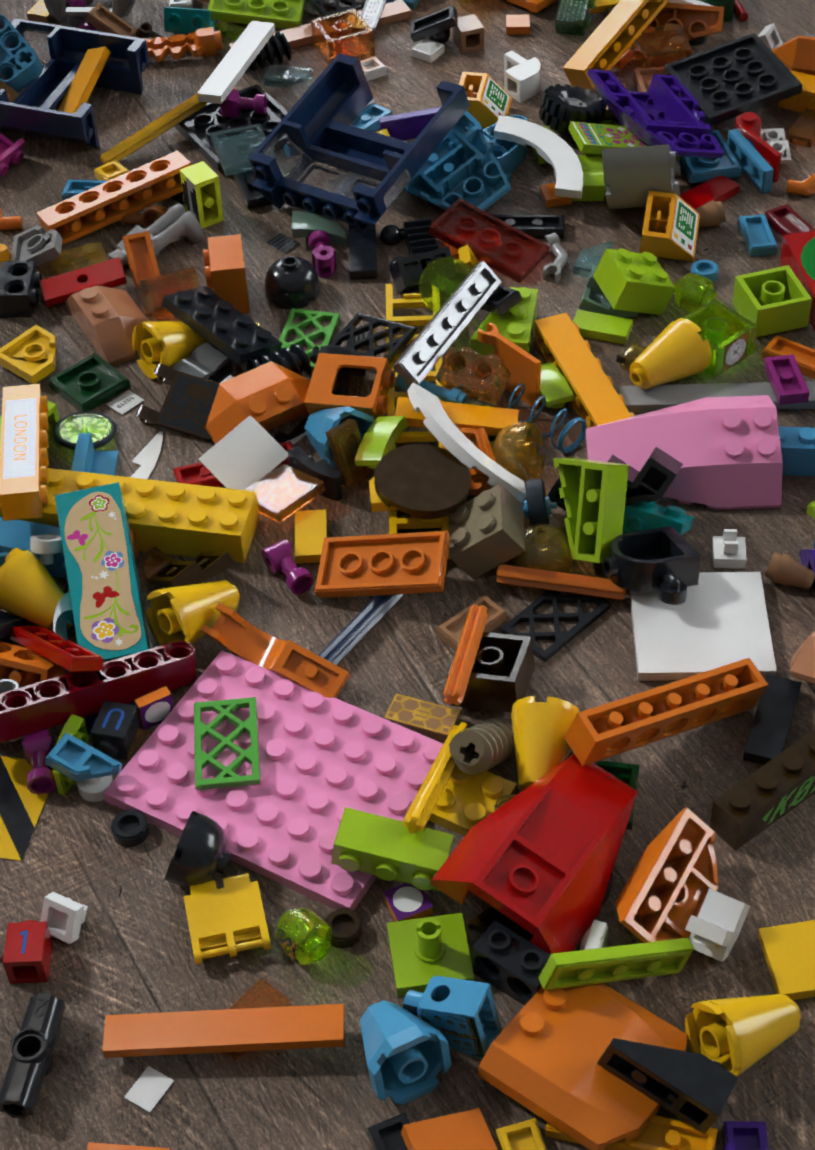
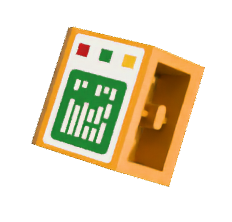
[459,72,512,128]
[639,190,700,262]

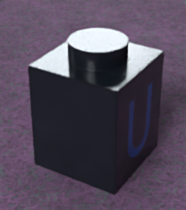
[90,700,142,760]

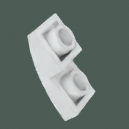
[760,128,791,164]

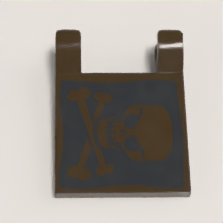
[136,363,220,442]

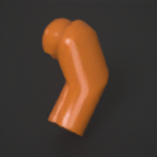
[786,174,815,196]
[0,208,23,230]

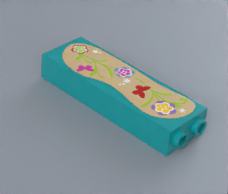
[55,482,150,663]

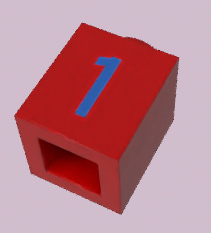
[2,920,53,984]

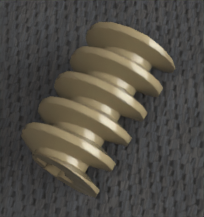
[449,718,514,775]

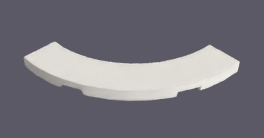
[494,115,583,199]
[407,383,526,503]

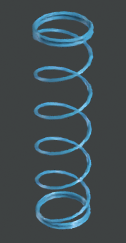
[452,353,587,454]

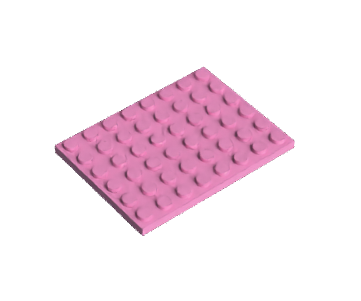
[103,650,443,911]

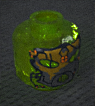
[275,907,333,965]

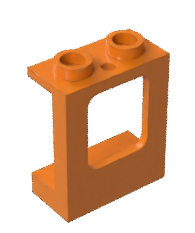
[304,353,395,421]

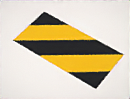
[0,756,53,861]

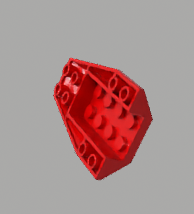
[430,754,638,955]

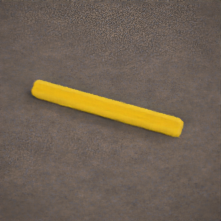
[100,93,207,165]
[403,722,468,834]

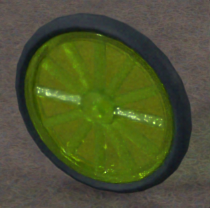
[53,411,117,450]

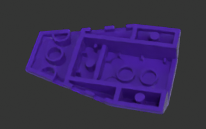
[587,69,724,158]

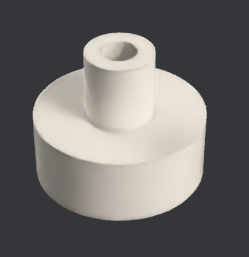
[30,534,63,565]
[77,775,113,802]

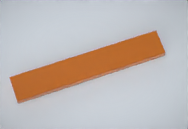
[102,1004,345,1058]

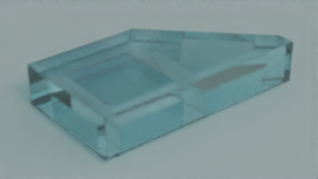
[263,65,313,88]
[573,241,614,277]

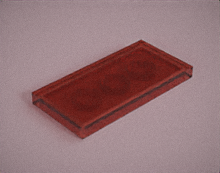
[429,198,550,283]

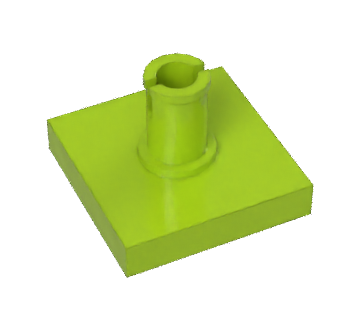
[387,913,474,997]

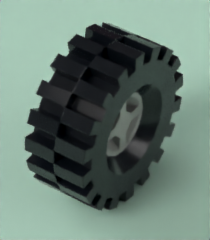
[539,84,606,136]

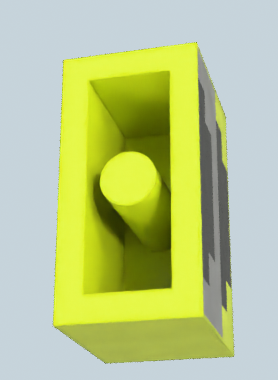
[180,161,224,229]

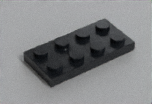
[161,286,282,364]

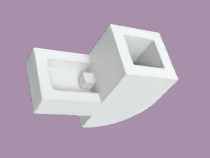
[504,51,541,103]
[685,888,750,962]

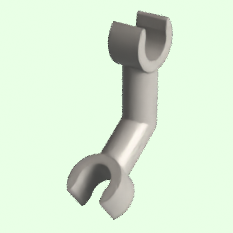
[543,233,569,283]

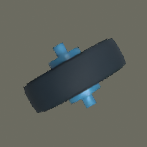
[523,479,557,536]

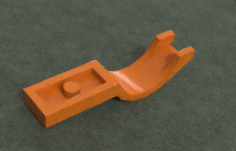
[201,602,350,698]

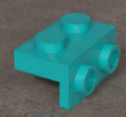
[164,7,218,35]
[622,501,694,536]

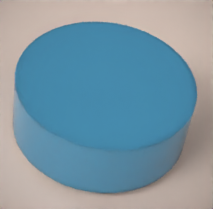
[690,260,719,285]

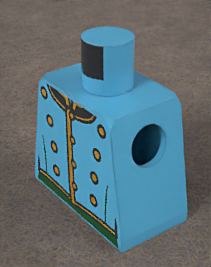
[403,975,502,1059]

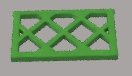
[279,308,340,371]
[194,697,260,790]

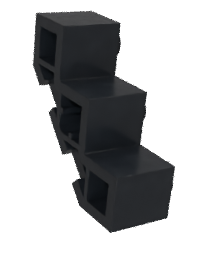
[547,447,683,511]

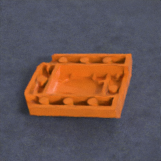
[478,983,688,1150]

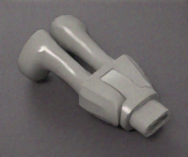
[108,203,204,267]

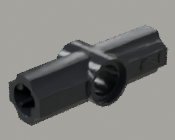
[0,992,65,1119]

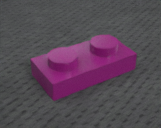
[763,354,810,405]

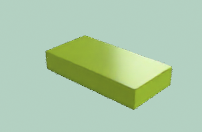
[572,310,633,345]

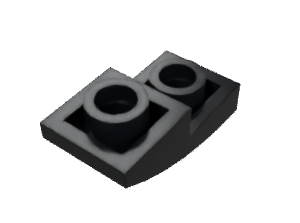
[288,446,344,501]

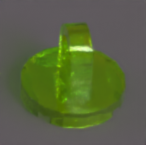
[419,257,472,313]

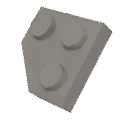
[10,225,63,266]

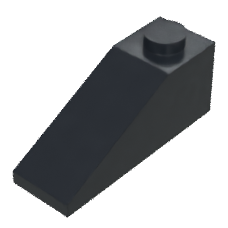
[597,1038,738,1134]

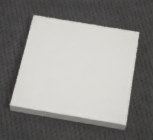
[629,572,777,681]

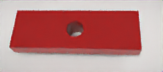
[40,257,127,307]

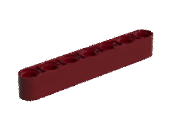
[0,641,196,743]

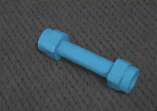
[396,374,468,404]

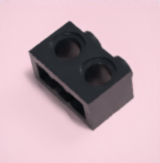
[389,246,457,293]
[0,261,42,318]
[472,920,550,1006]

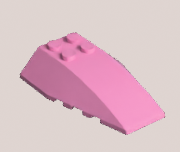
[585,395,783,510]

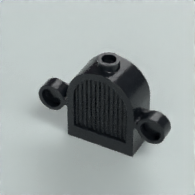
[603,526,701,605]

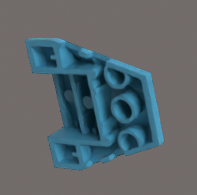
[402,111,511,221]

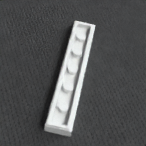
[197,21,275,104]

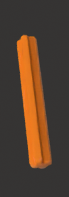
[496,564,626,600]
[443,604,488,705]

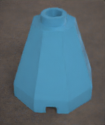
[304,406,374,473]
[360,1000,452,1105]

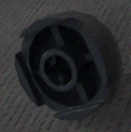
[264,256,320,309]
[164,811,231,888]

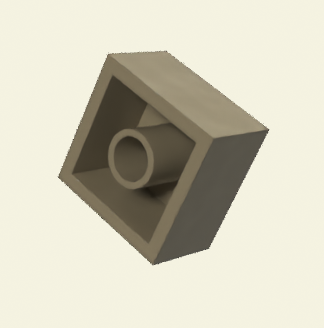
[449,484,526,579]

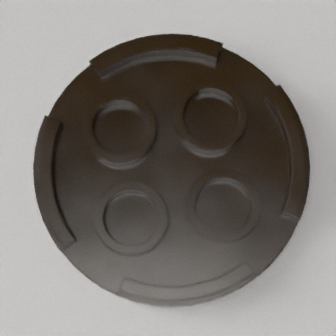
[374,444,471,519]

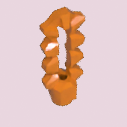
[143,27,223,62]

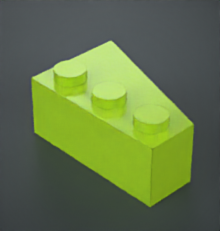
[470,287,538,367]
[553,458,629,563]

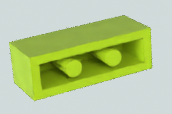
[331,807,454,892]

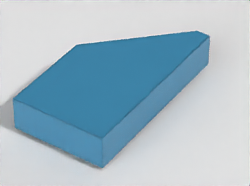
[45,732,122,781]

